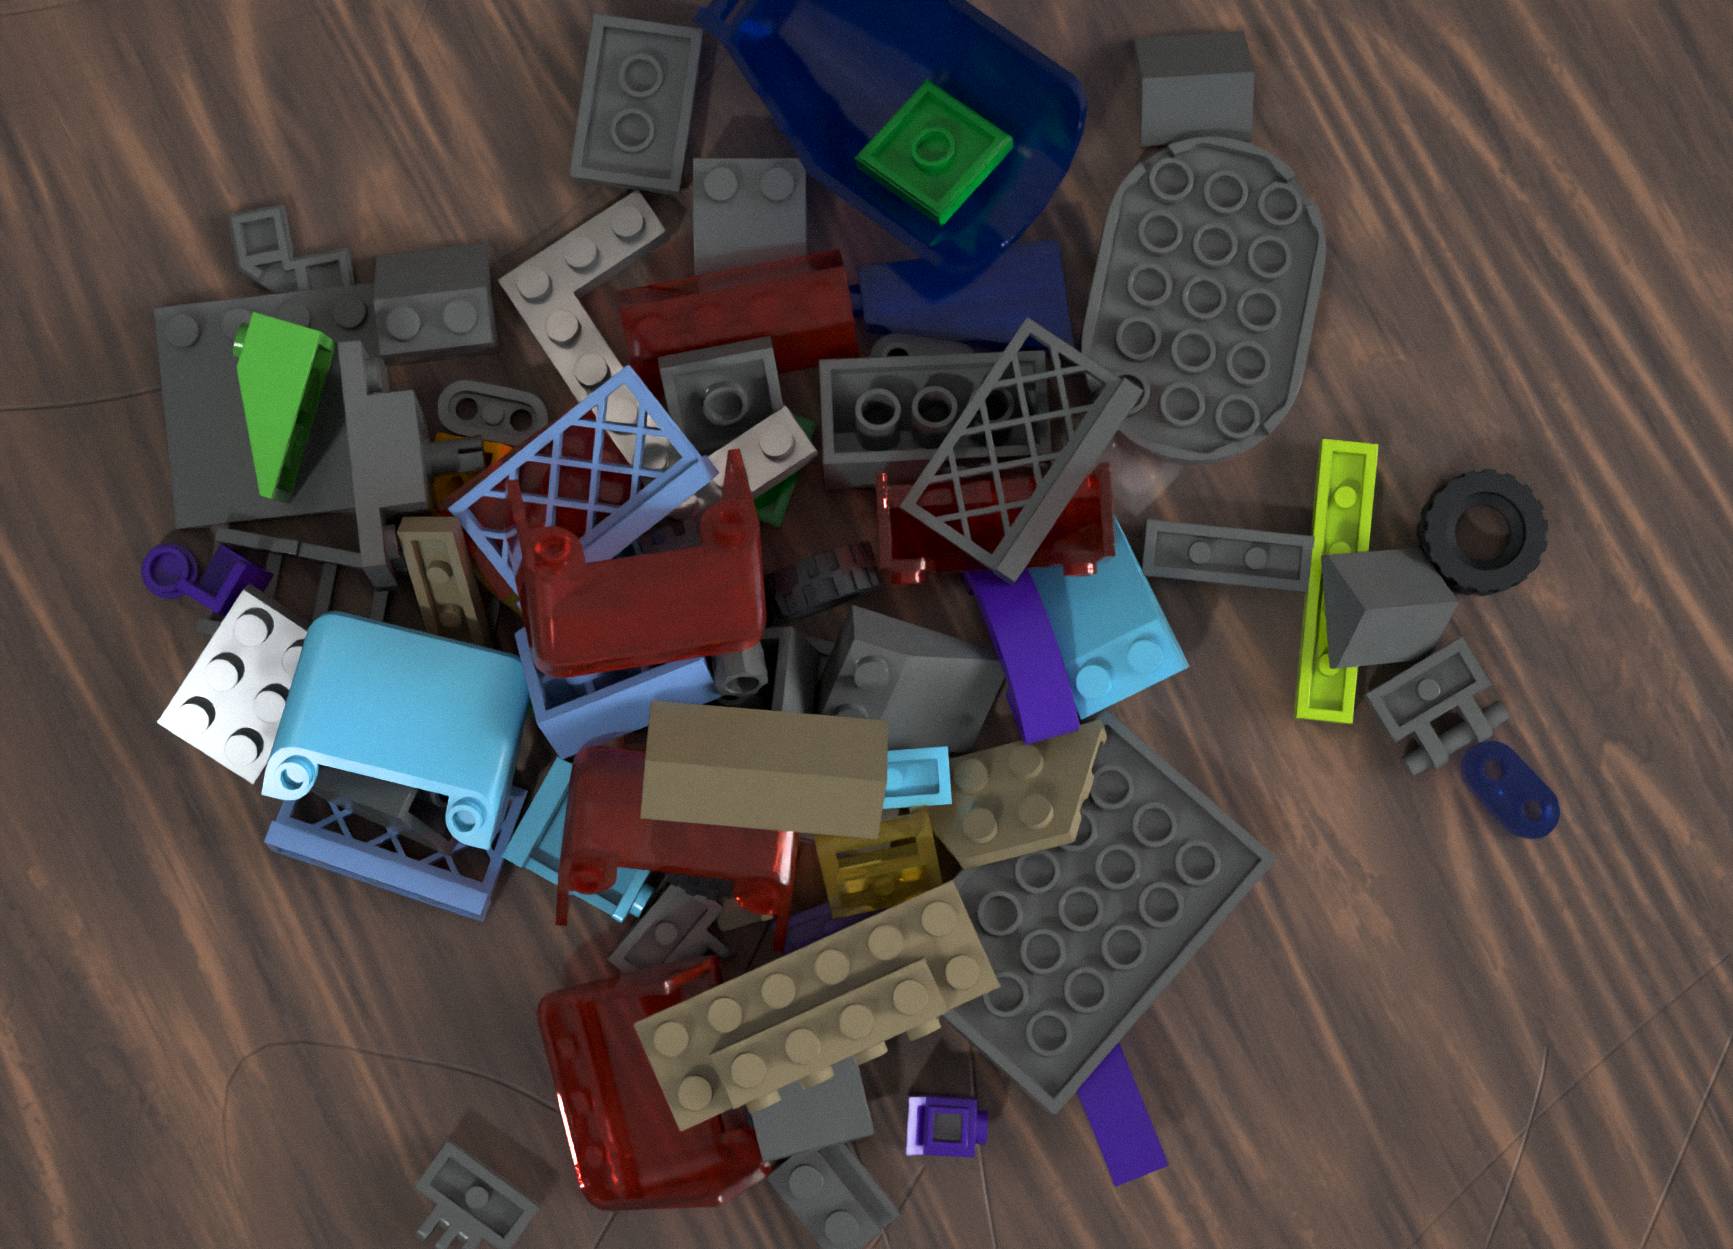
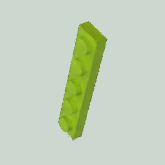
[1293,439,1379,724]

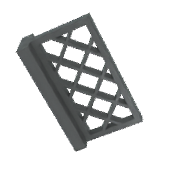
[899,317,1144,586]

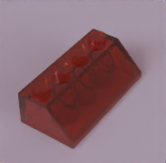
[618,249,859,397]

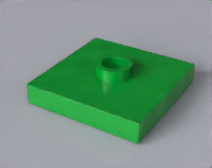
[854,79,1014,227]

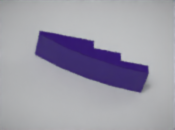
[1076,1042,1169,1187]

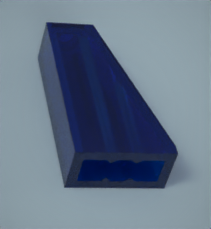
[848,238,1075,359]

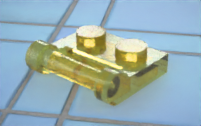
[814,804,942,919]

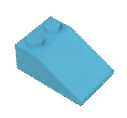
[1026,516,1190,720]

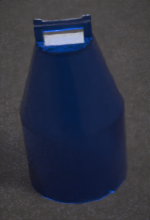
[692,0,1088,276]

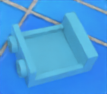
[501,756,656,923]

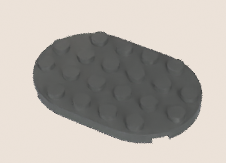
[1079,136,1326,465]

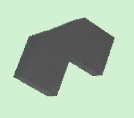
[228,204,357,294]

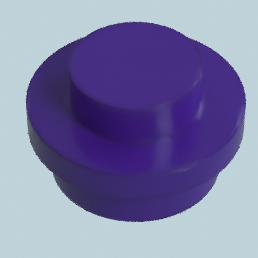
[141,543,199,599]

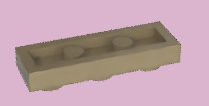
[397,517,495,649]

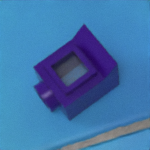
[905,1092,988,1158]

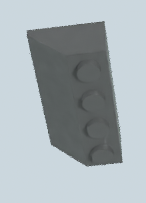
[819,350,1052,490]

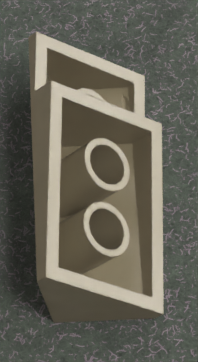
[640,700,888,839]

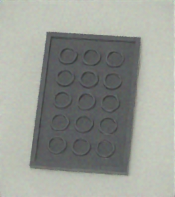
[940,709,1278,1117]

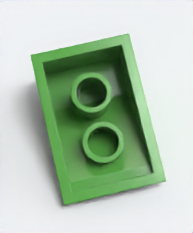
[233,312,337,504]

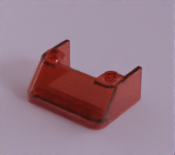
[504,448,767,678]
[874,462,1116,586]
[555,746,799,952]

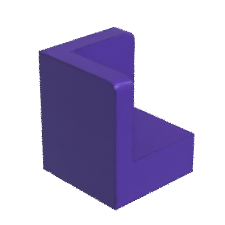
[175,544,274,616]

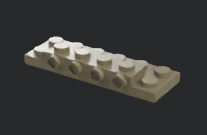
[633,880,1000,1132]

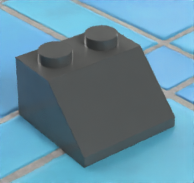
[373,242,500,367]

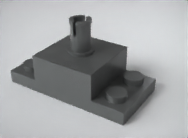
[337,340,486,592]

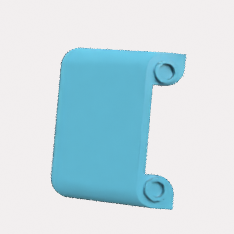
[261,611,531,850]

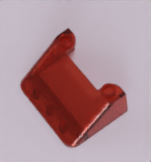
[537,954,772,1211]

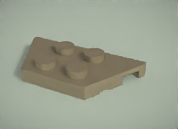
[913,719,1107,870]

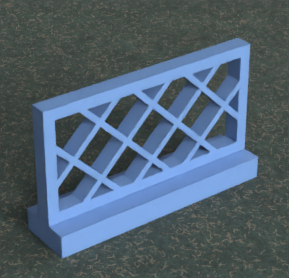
[448,365,720,622]
[264,785,529,923]

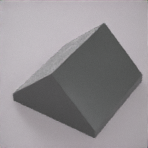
[1133,31,1255,149]
[1321,547,1459,669]

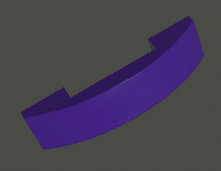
[951,530,1080,745]

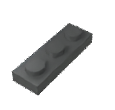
[1140,519,1315,593]

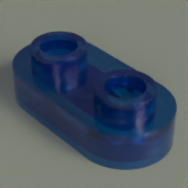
[1460,741,1560,839]

